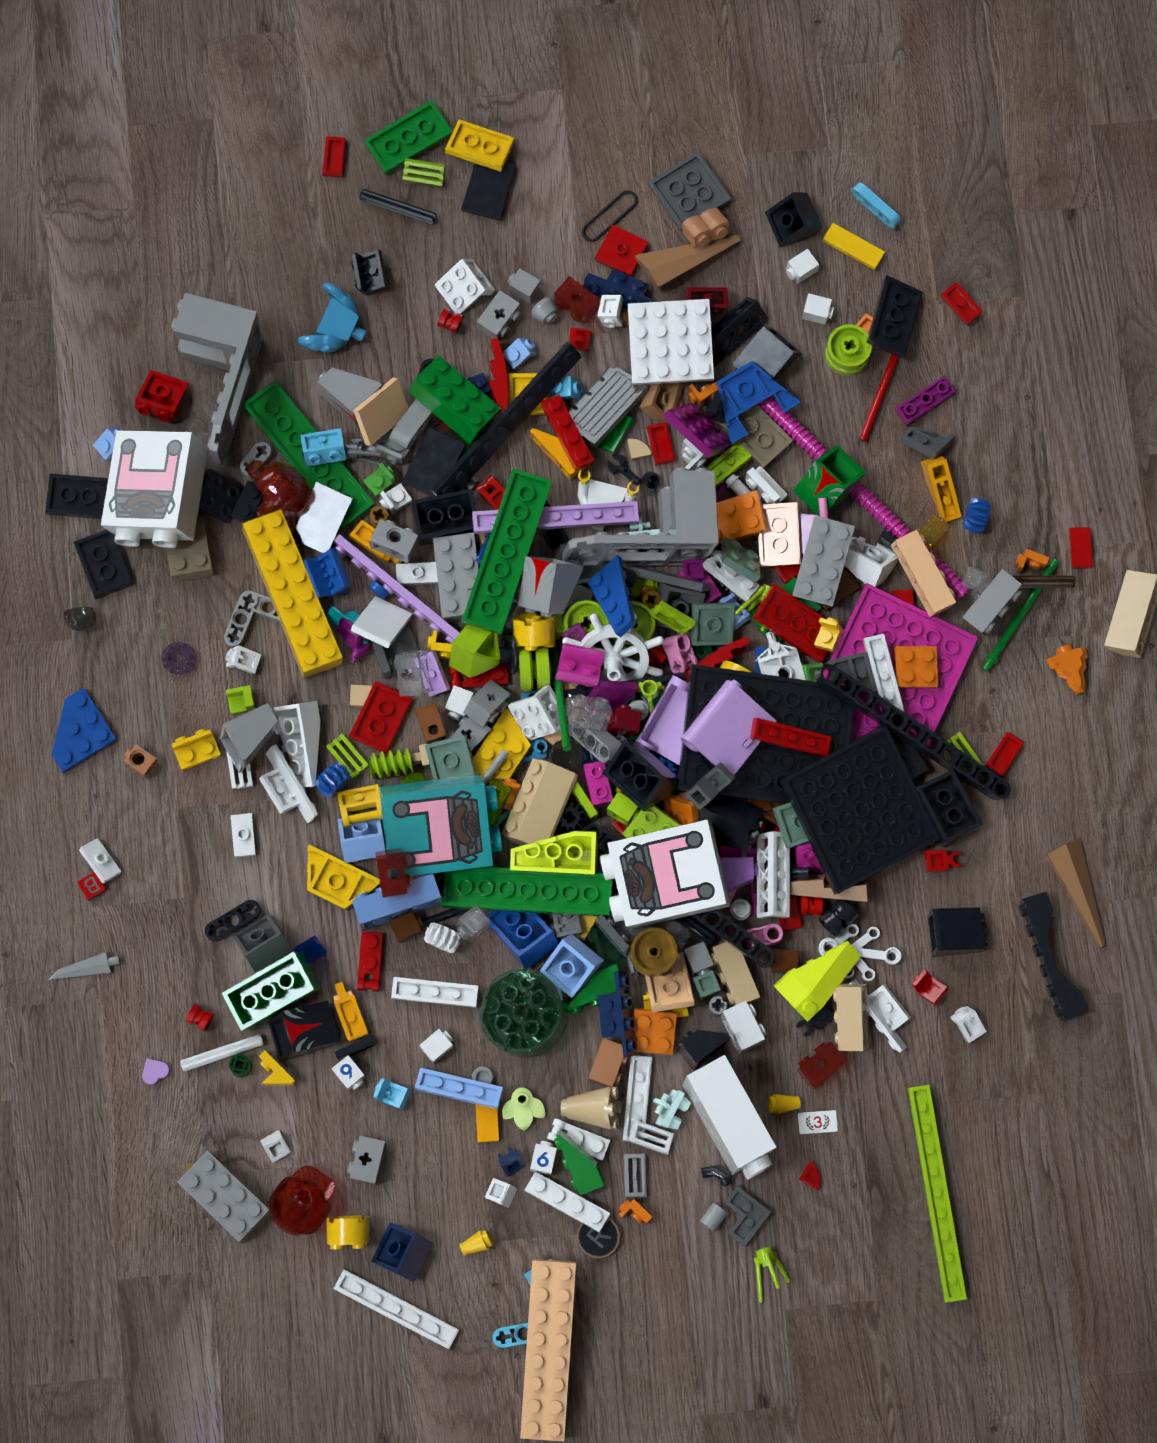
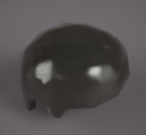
[64,607,96,631]
[549,739,583,771]

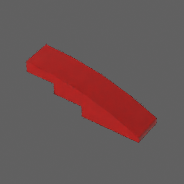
[489,337,509,415]
[683,636,750,684]

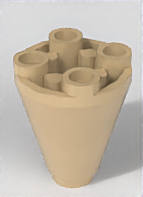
[561,1087,622,1130]

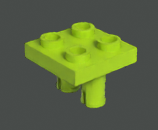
[623,805,682,838]

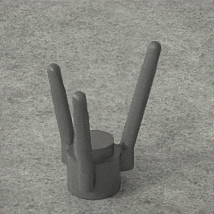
[345,435,394,469]

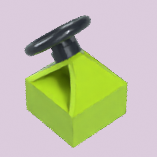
[449,624,519,678]

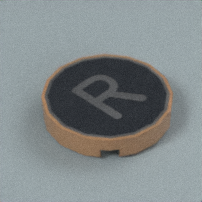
[577,1218,620,1259]

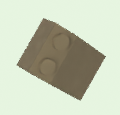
[166,516,214,583]

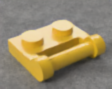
[337,784,382,827]

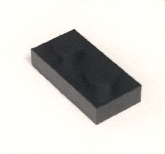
[231,480,267,523]

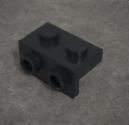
[351,249,388,296]

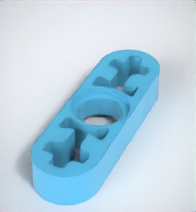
[851,182,901,229]
[493,1323,528,1348]

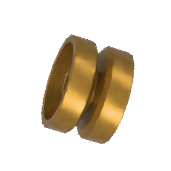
[630,928,678,977]

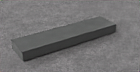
[627,565,710,592]

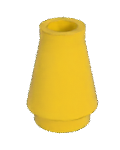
[768,1094,801,1115]
[459,1230,493,1256]

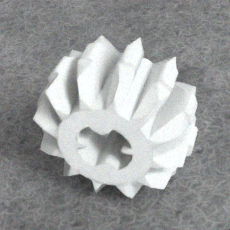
[424,922,461,953]

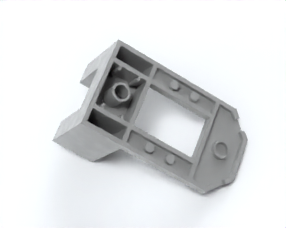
[171,293,263,464]
[563,468,718,566]

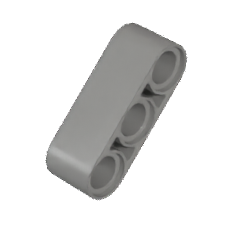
[389,399,434,450]
[569,718,621,762]

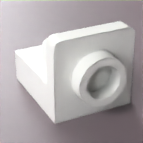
[597,295,623,328]
[379,483,412,515]
[226,646,261,674]
[950,1006,986,1043]

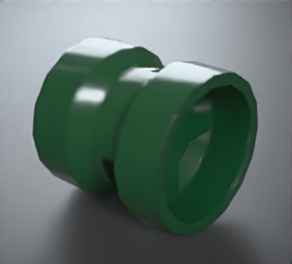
[229,1054,252,1078]

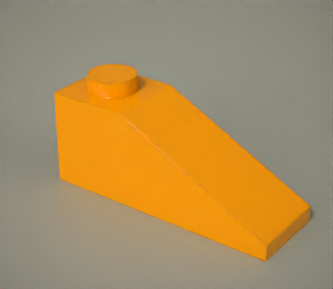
[530,428,585,481]
[920,455,962,523]

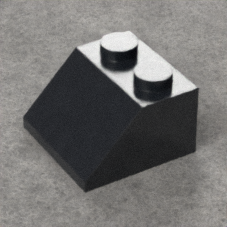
[765,192,823,248]

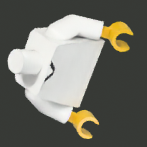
[578,469,641,531]

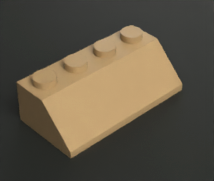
[501,758,578,846]

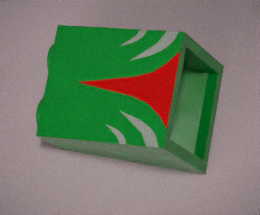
[793,445,866,515]

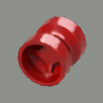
[437,308,464,334]
[800,896,823,916]
[185,1003,214,1032]

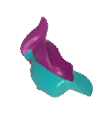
[328,606,371,664]

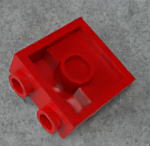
[135,370,189,422]

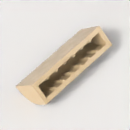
[1104,570,1157,658]

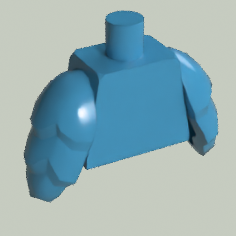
[298,282,366,353]

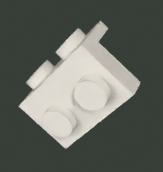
[745,466,787,504]

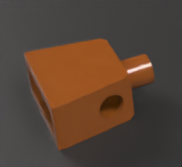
[415,703,446,743]

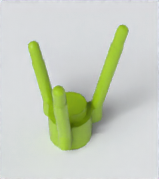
[735,584,770,631]
[637,680,666,714]
[754,1247,791,1303]

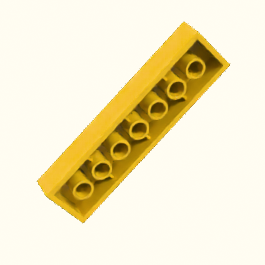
[243,510,343,679]

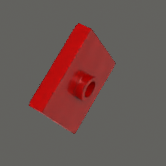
[594,224,648,276]

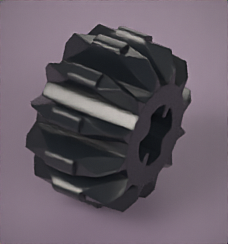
[557,801,587,834]

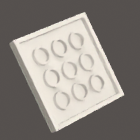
[628,299,714,385]

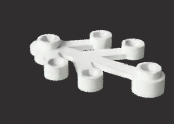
[818,924,901,982]

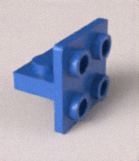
[303,548,351,598]

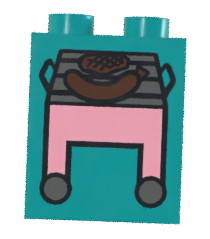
[379,774,502,878]

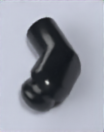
[701,1165,732,1186]

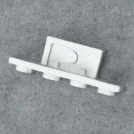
[259,744,318,823]
[849,979,911,1053]

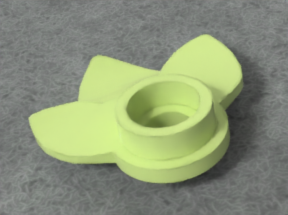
[502,1087,545,1131]

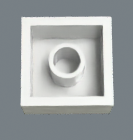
[720,1001,766,1055]

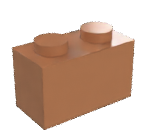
[588,1038,628,1087]

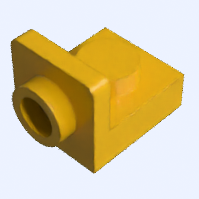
[814,617,844,653]

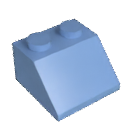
[337,818,386,863]
[540,934,604,998]

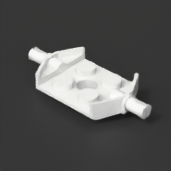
[756,632,806,680]

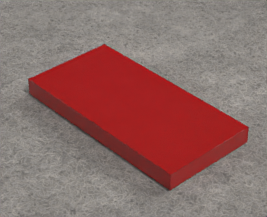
[752,584,828,663]

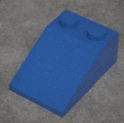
[484,911,559,970]

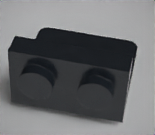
[198,469,244,523]

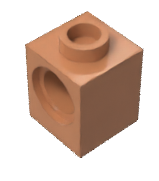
[123,744,159,779]

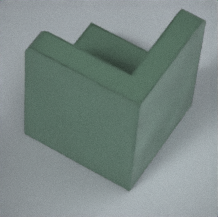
[693,970,721,1001]

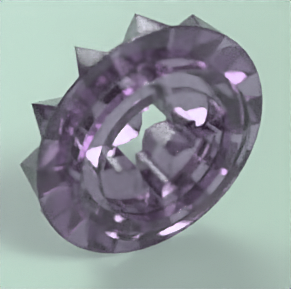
[161,642,195,675]

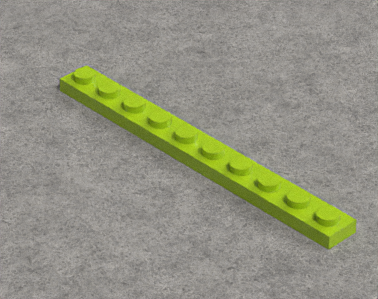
[908,1085,967,1303]

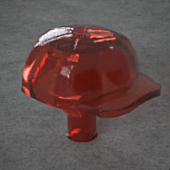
[247,460,309,517]
[268,1165,335,1236]

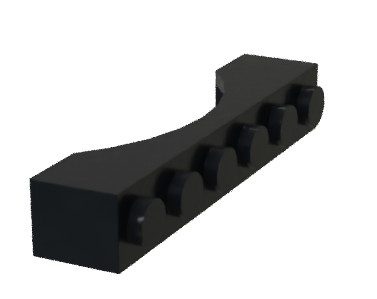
[1018,891,1089,1022]

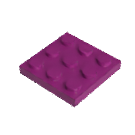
[663,403,732,458]

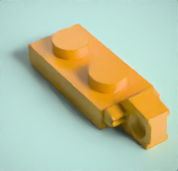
[349,520,402,564]
[333,982,369,1042]

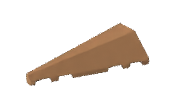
[635,235,741,289]
[639,382,685,424]
[1046,838,1106,948]
[764,874,869,902]

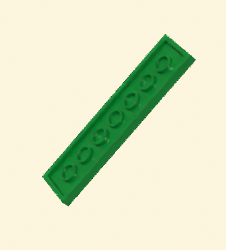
[243,380,375,530]
[461,468,552,635]
[441,867,614,917]

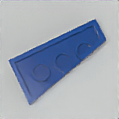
[588,555,636,637]

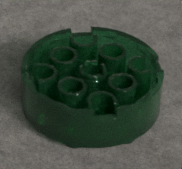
[479,968,569,1058]

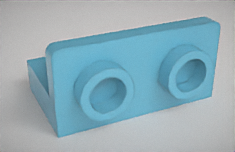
[300,428,346,466]

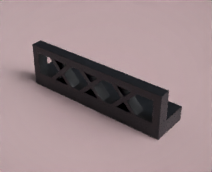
[711,297,768,368]

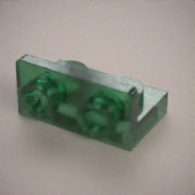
[587,927,627,969]

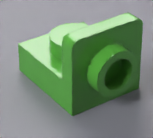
[363,463,395,498]

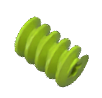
[369,748,413,779]

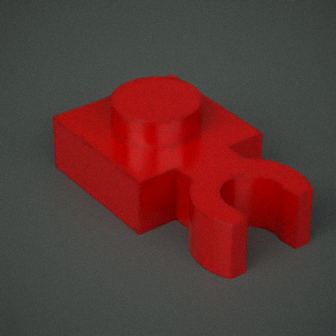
[924,849,962,873]

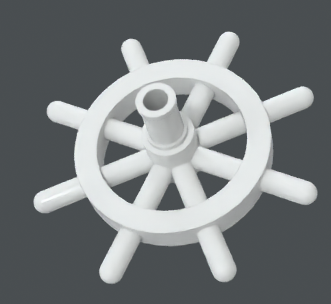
[562,614,664,701]

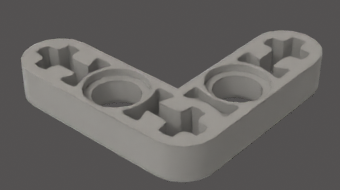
[224,591,280,648]

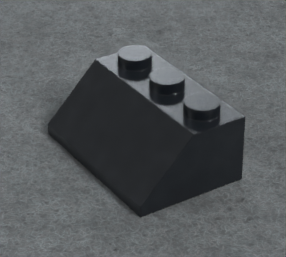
[411,489,479,546]
[603,740,679,811]
[678,1030,731,1070]

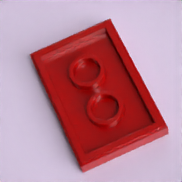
[349,681,413,755]

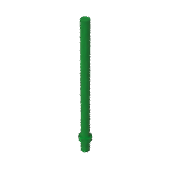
[982,559,1059,672]
[548,640,571,751]

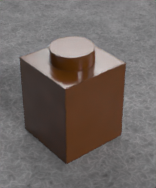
[389,911,423,943]
[767,949,799,974]

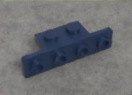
[582,269,657,309]
[597,970,637,1057]

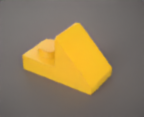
[259,1051,296,1086]

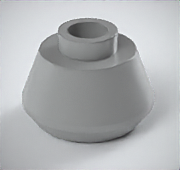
[532,297,558,324]

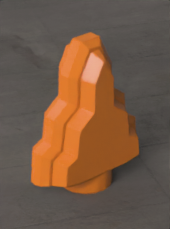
[1046,644,1088,695]

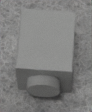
[508,268,540,303]
[684,942,714,976]

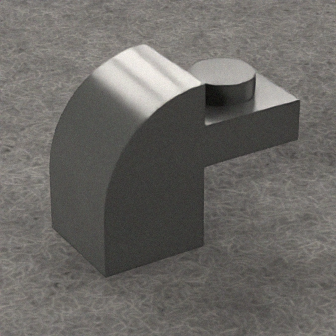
[685,762,735,810]

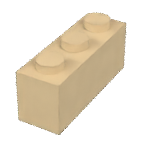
[709,942,760,1006]
[833,984,869,1051]

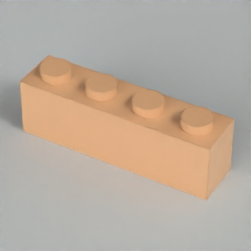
[891,530,956,617]

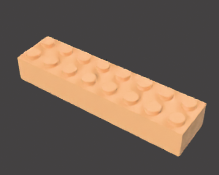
[520,1259,576,1441]

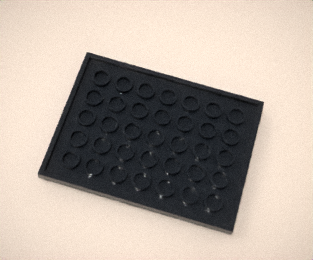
[677,664,853,804]

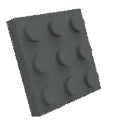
[648,151,731,232]

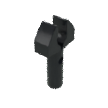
[607,454,641,485]

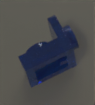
[291,936,327,965]

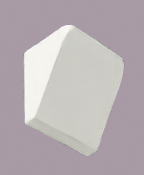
[261,1130,292,1163]
[485,1178,517,1208]

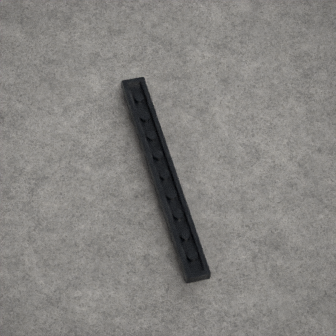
[431,341,582,495]

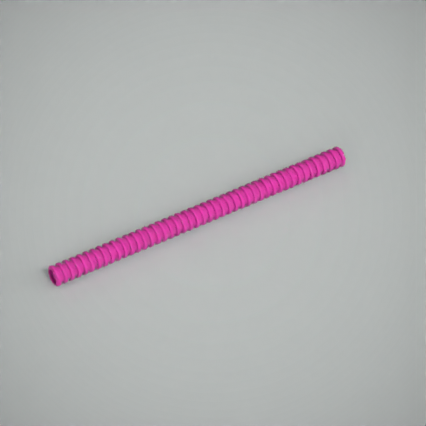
[758,396,971,600]

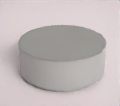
[472,1066,493,1084]

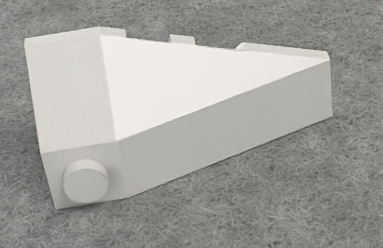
[844,536,899,587]
[274,701,320,788]

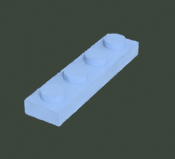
[415,1068,503,1109]

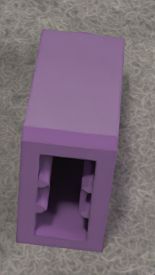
[720,857,758,893]

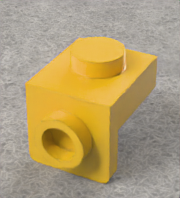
[427,630,452,660]

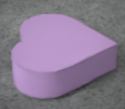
[142,1058,169,1085]

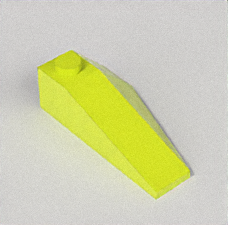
[510,831,598,874]
[773,941,861,1022]

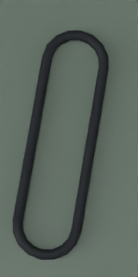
[582,190,638,242]

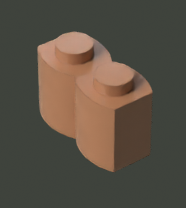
[682,208,729,248]

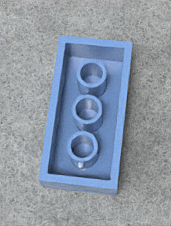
[352,873,442,931]

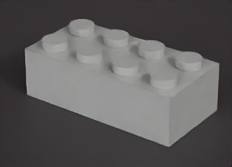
[792,515,855,607]
[433,533,479,623]
[177,1150,271,1243]

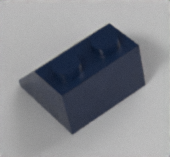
[371,1222,433,1282]

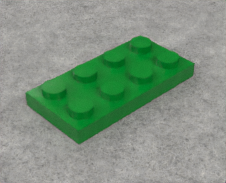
[364,100,453,175]

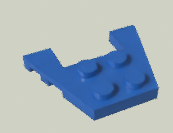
[717,361,800,445]

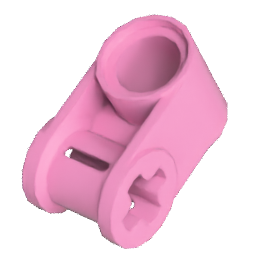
[663,634,698,674]
[745,924,783,950]

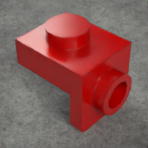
[912,969,949,1006]

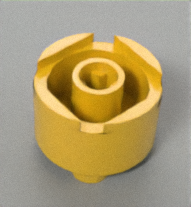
[513,612,556,651]
[326,1215,370,1249]

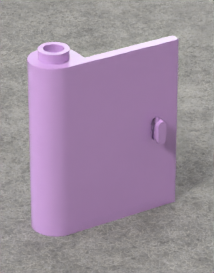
[636,675,688,765]
[681,680,776,775]

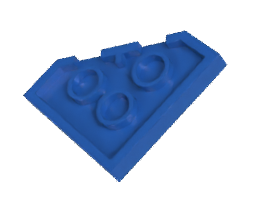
[51,687,117,773]

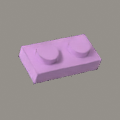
[415,650,450,696]

